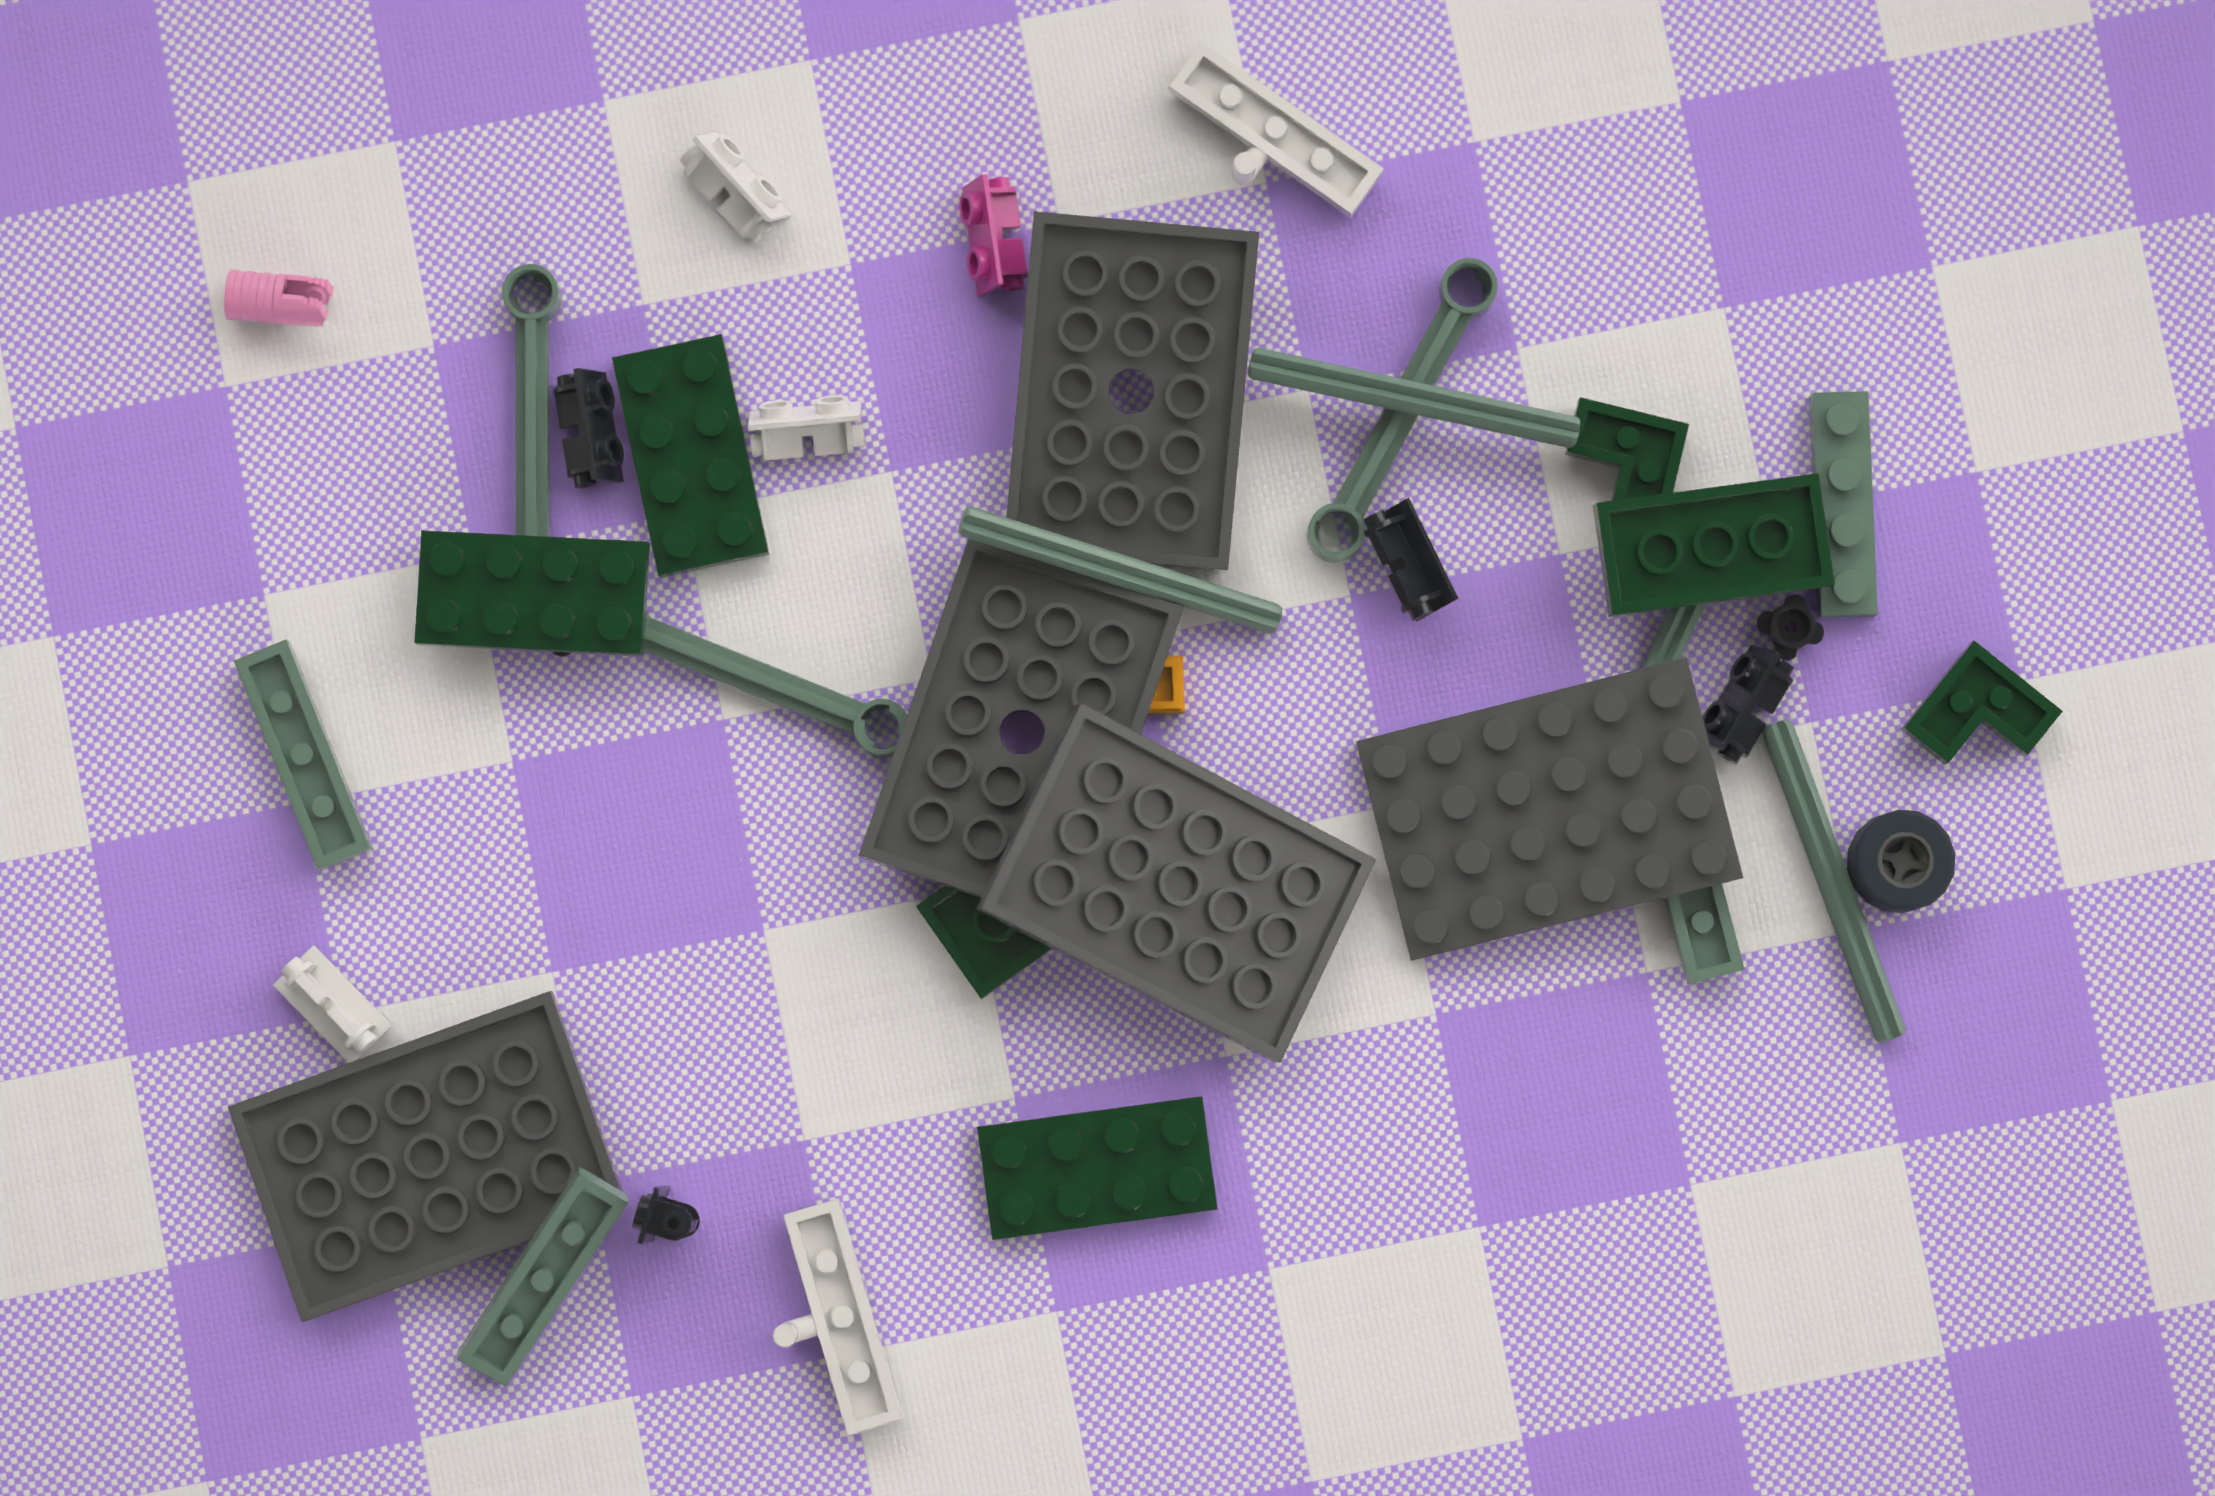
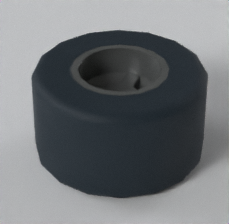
[1847,810,1956,913]

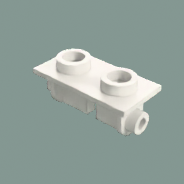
[680,132,791,243]
[748,395,865,461]
[273,945,393,1063]

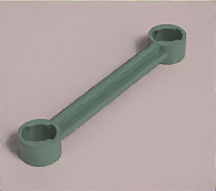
[1307,258,1498,563]
[502,264,562,537]
[644,610,907,758]

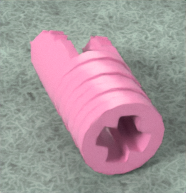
[224,269,334,327]

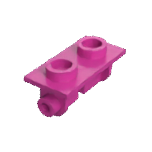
[959,174,1028,297]

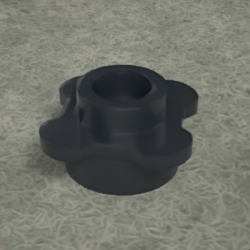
[1757,594,1824,661]

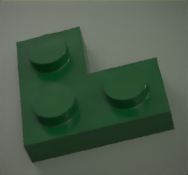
[1565,397,1689,501]
[1900,640,2063,765]

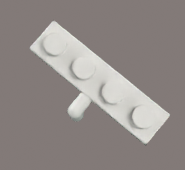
[1168,41,1384,218]
[773,1198,903,1436]

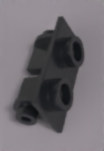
[553,368,624,488]
[1363,498,1459,622]
[1702,645,1794,764]
[632,1185,700,1245]

